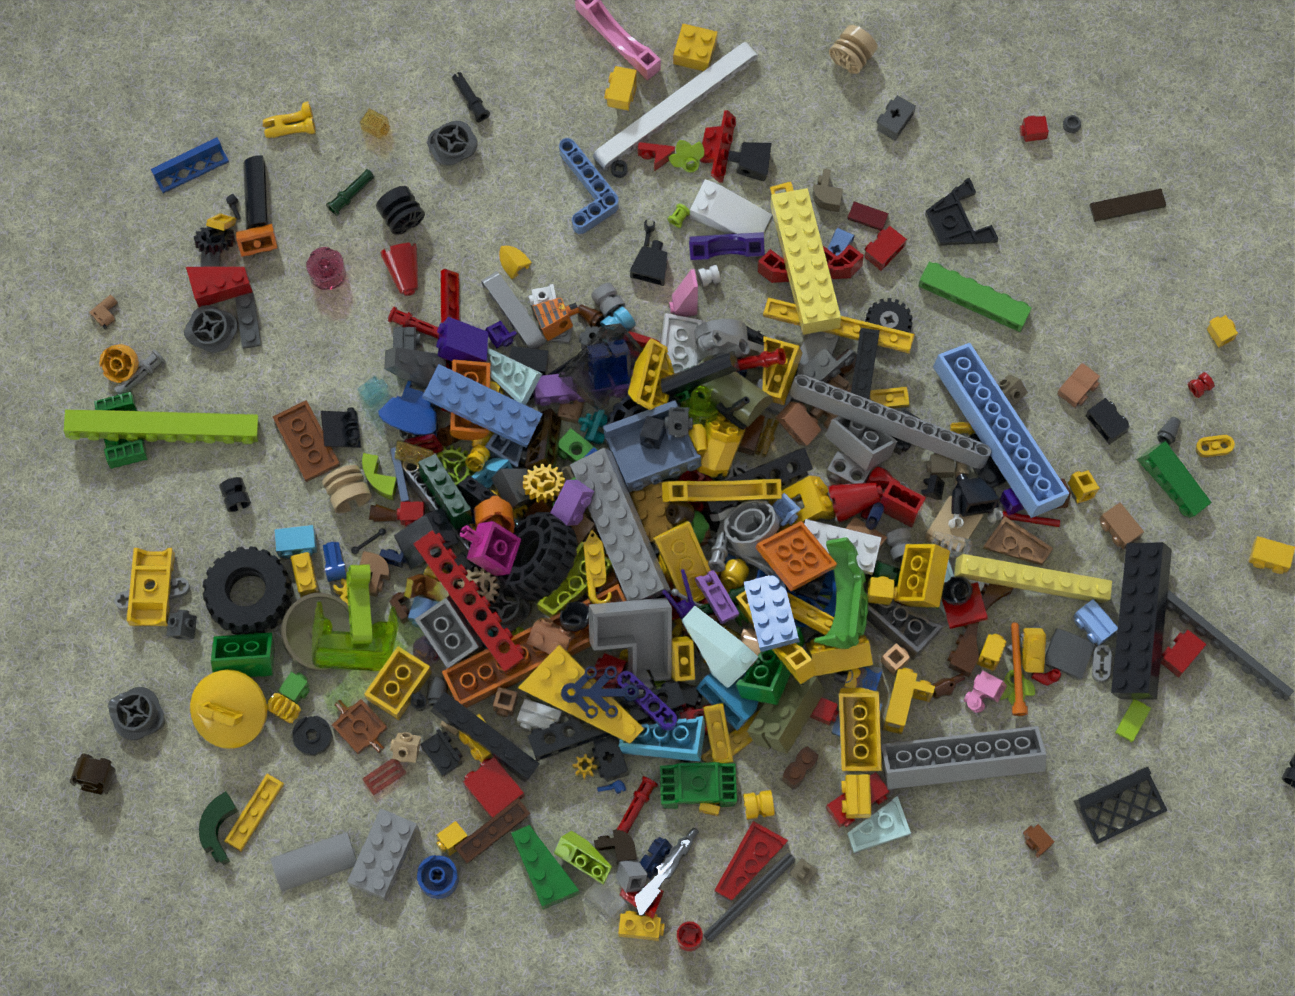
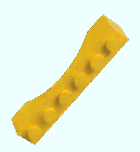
[662,479,782,502]
[736,591,817,684]

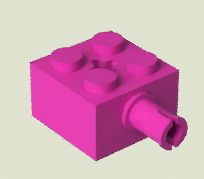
[460,521,521,576]

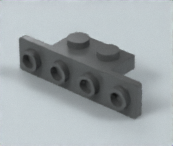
[794,348,857,404]

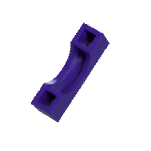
[689,232,765,260]

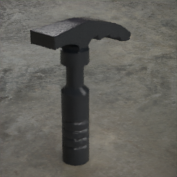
[715,396,750,430]

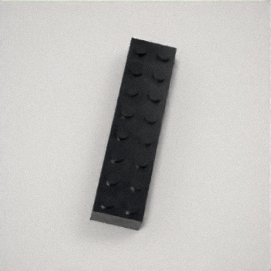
[1111,542,1172,700]

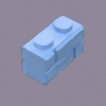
[1074,599,1118,646]

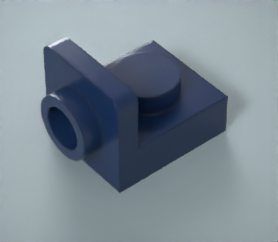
[379,549,407,568]

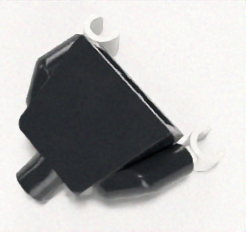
[948,473,1003,529]

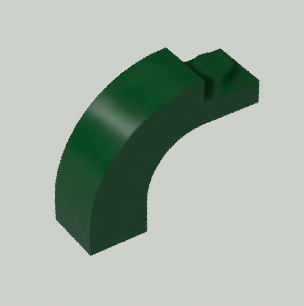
[199,791,238,866]

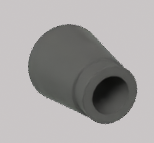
[1157,417,1181,445]

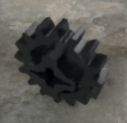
[194,226,235,255]

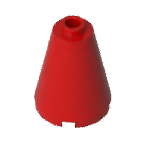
[380,242,418,296]
[828,482,883,523]

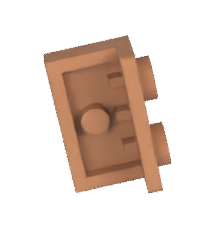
[527,618,575,654]

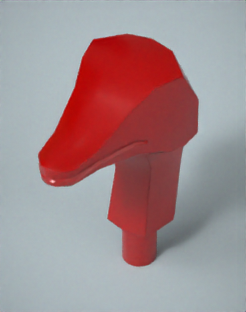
[860,466,900,520]

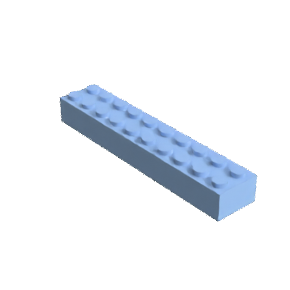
[933,343,1069,518]

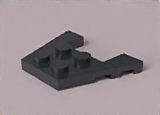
[925,178,998,246]

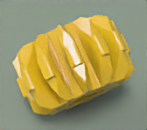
[267,693,301,723]

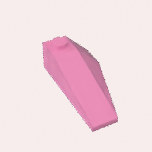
[669,269,698,317]

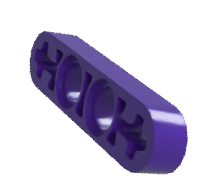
[617,671,677,731]

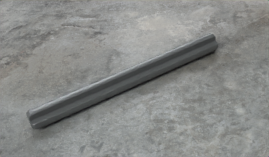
[704,853,795,942]

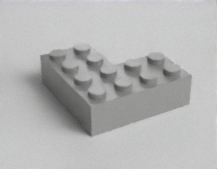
[589,598,672,682]

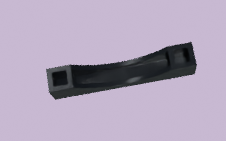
[430,692,540,782]

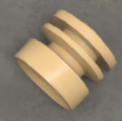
[829,25,877,74]
[322,465,372,513]

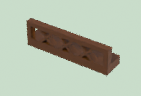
[455,798,531,865]

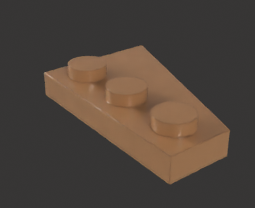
[983,516,1053,565]

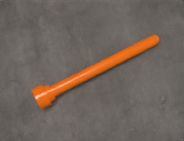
[1011,622,1028,716]

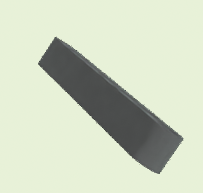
[403,458,473,557]

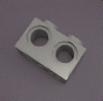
[826,451,872,484]

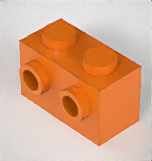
[236,224,278,257]

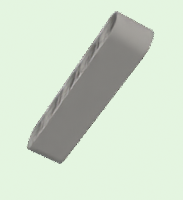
[481,271,546,349]

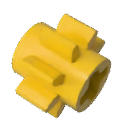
[572,753,597,780]

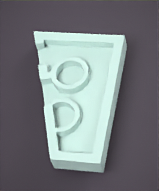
[847,796,911,853]

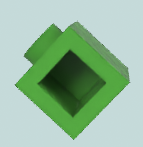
[278,672,310,704]

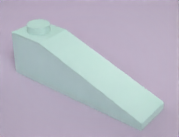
[682,606,758,688]

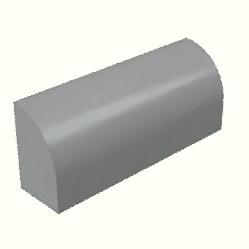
[270,832,357,891]

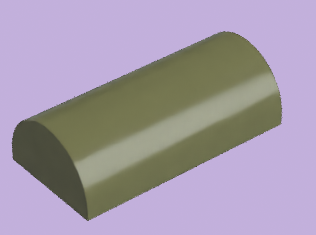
[693,355,773,427]

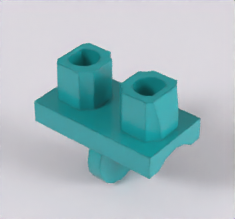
[578,408,608,445]

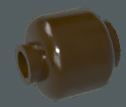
[666,501,695,526]

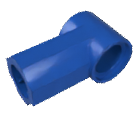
[323,542,346,582]

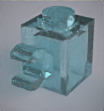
[357,375,388,408]

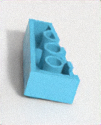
[619,716,706,762]

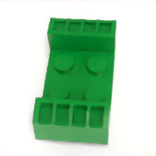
[94,392,148,469]
[660,762,737,809]

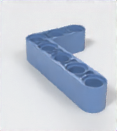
[559,138,619,234]

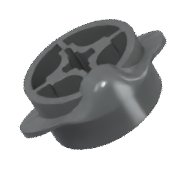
[427,121,478,165]
[184,305,238,353]
[477,585,531,633]
[108,687,165,740]

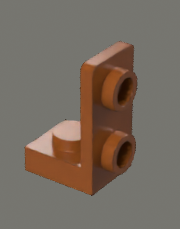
[405,573,450,601]

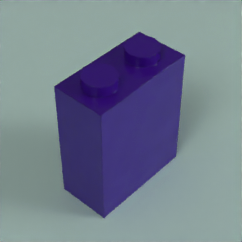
[436,317,488,362]

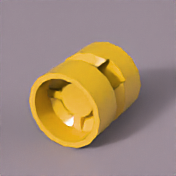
[743,790,775,819]

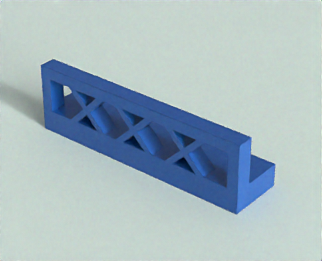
[151,137,229,193]

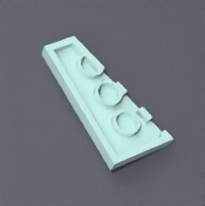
[486,348,542,405]

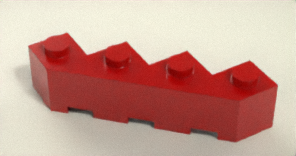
[758,244,864,283]

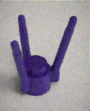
[662,569,696,620]

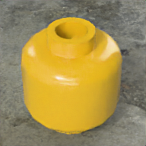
[721,559,749,588]

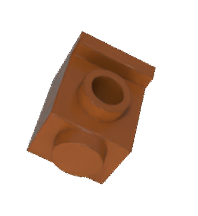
[1023,824,1055,858]

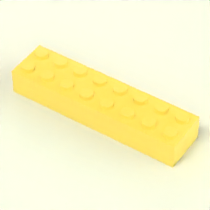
[771,188,841,335]

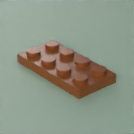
[273,400,340,482]

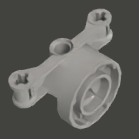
[694,319,764,369]
[708,500,783,576]

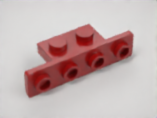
[699,110,736,183]

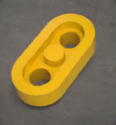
[1195,435,1235,458]

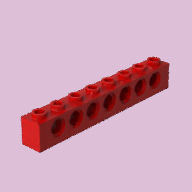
[413,530,525,673]

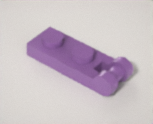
[695,570,739,624]

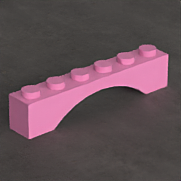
[575,0,661,81]

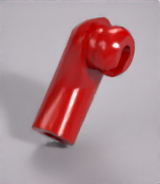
[1031,669,1061,686]

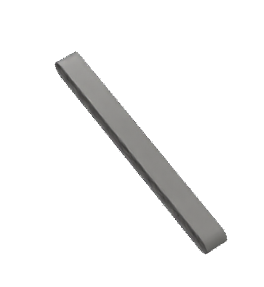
[790,374,991,469]

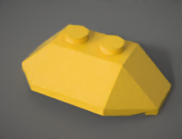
[628,338,675,410]

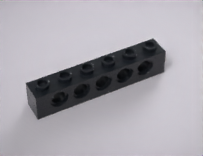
[701,448,813,515]

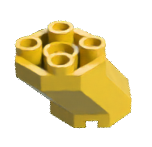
[696,412,745,477]

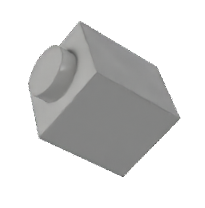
[616,860,648,893]

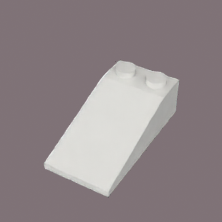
[690,179,772,234]

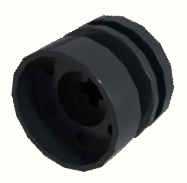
[376,186,425,235]

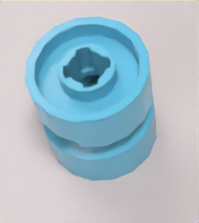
[600,306,636,341]

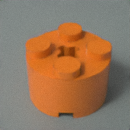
[474,496,515,533]

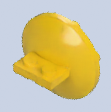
[190,670,267,749]

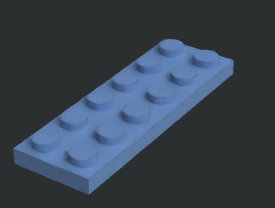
[422,364,543,448]

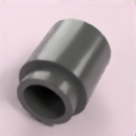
[427,677,448,706]

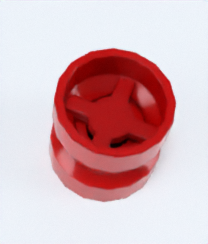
[1188,372,1215,398]

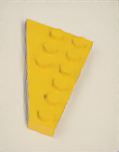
[518,645,644,743]

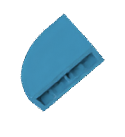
[696,672,758,731]

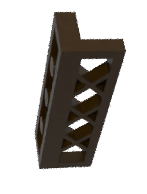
[525,408,561,470]

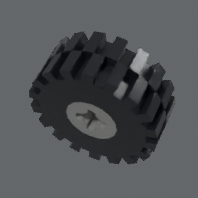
[865,298,913,333]

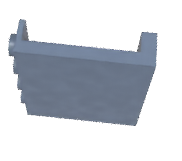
[603,401,701,492]

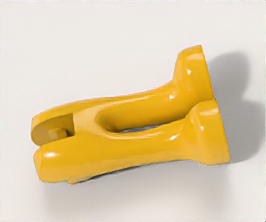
[263,101,316,138]

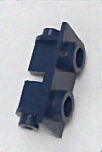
[639,837,673,880]

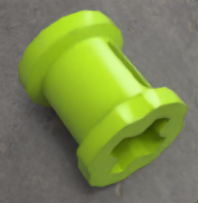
[667,203,690,228]

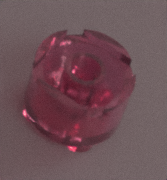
[306,247,346,290]

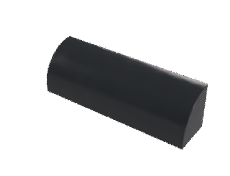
[243,155,268,230]
[661,351,740,397]

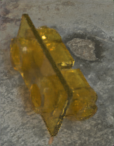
[395,440,436,465]

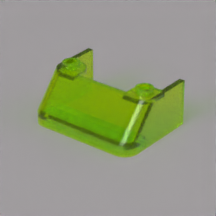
[312,601,399,671]

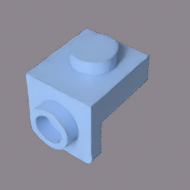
[772,493,801,526]

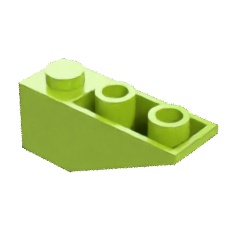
[554,831,612,884]

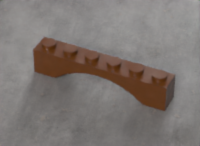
[947,583,1013,678]

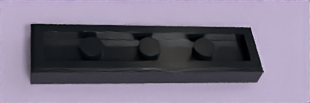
[851,328,880,399]

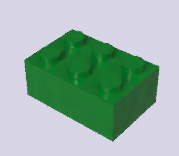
[211,633,275,677]

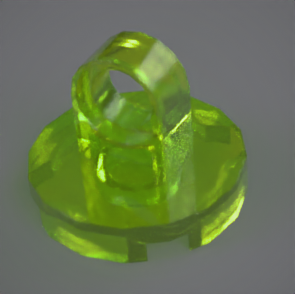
[680,385,718,423]

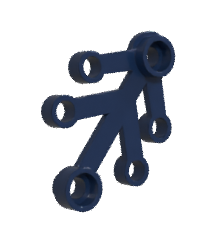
[561,666,639,719]

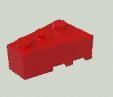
[186,267,253,307]

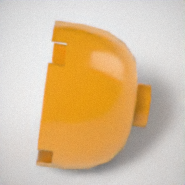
[99,344,139,383]

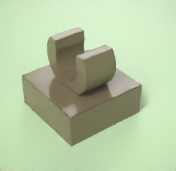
[789,858,818,887]

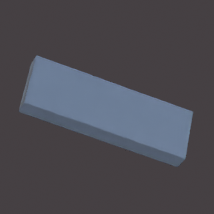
[391,447,410,502]

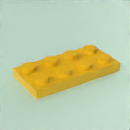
[653,521,713,602]

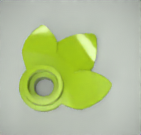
[669,140,704,173]
[999,670,1035,706]

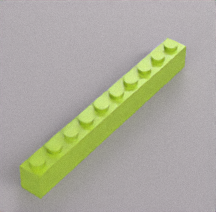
[63,409,259,445]

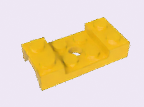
[127,547,175,626]

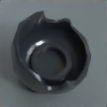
[942,576,973,606]
[560,601,589,632]

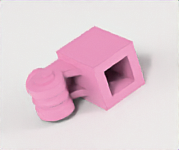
[964,671,1007,713]

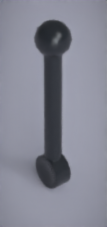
[351,528,386,554]

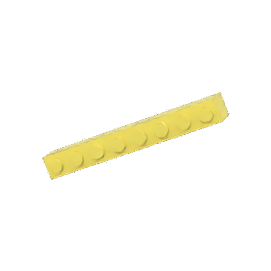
[954,554,1112,603]

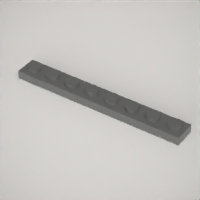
[1166,590,1294,701]

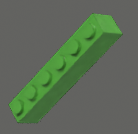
[918,261,1032,333]

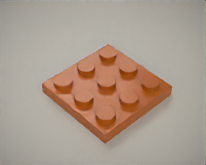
[755,521,837,591]

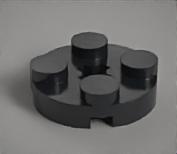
[292,716,332,756]

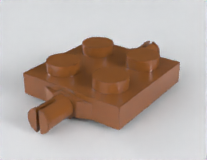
[332,699,388,754]

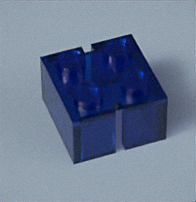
[587,339,632,390]

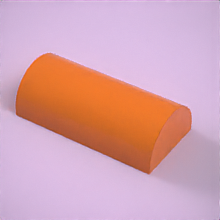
[450,360,490,440]

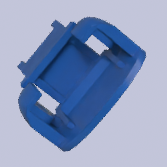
[378,381,438,438]

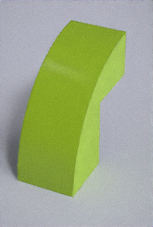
[362,453,398,501]

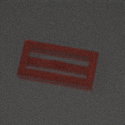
[362,759,406,796]

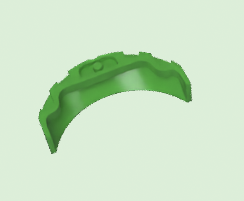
[814,537,868,649]

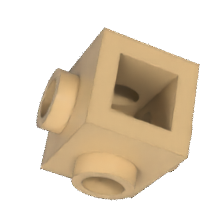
[390,732,421,763]

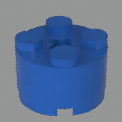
[417,855,459,899]

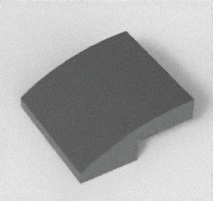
[1044,628,1095,680]

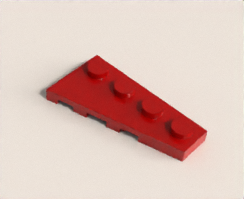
[714,821,788,901]

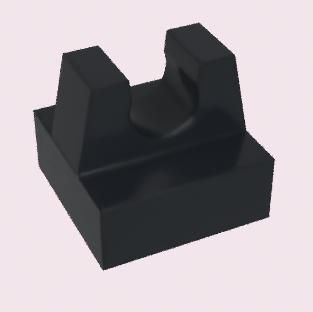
[921,475,945,500]

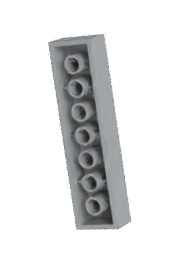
[570,448,671,601]
[881,726,1046,790]

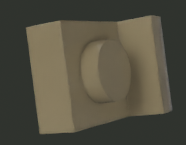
[813,169,843,212]

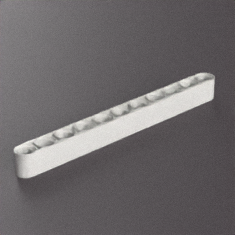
[593,42,758,170]

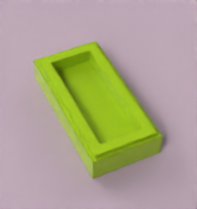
[1115,699,1151,742]

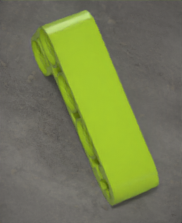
[346,564,372,644]

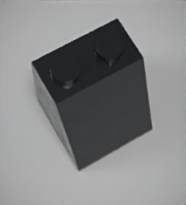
[394,508,459,570]

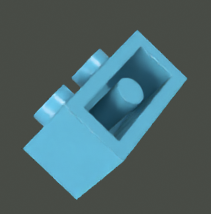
[275,525,317,559]

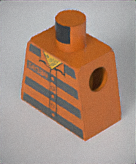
[533,298,580,341]

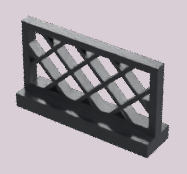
[1074,767,1168,844]

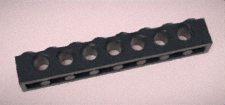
[528,681,686,761]

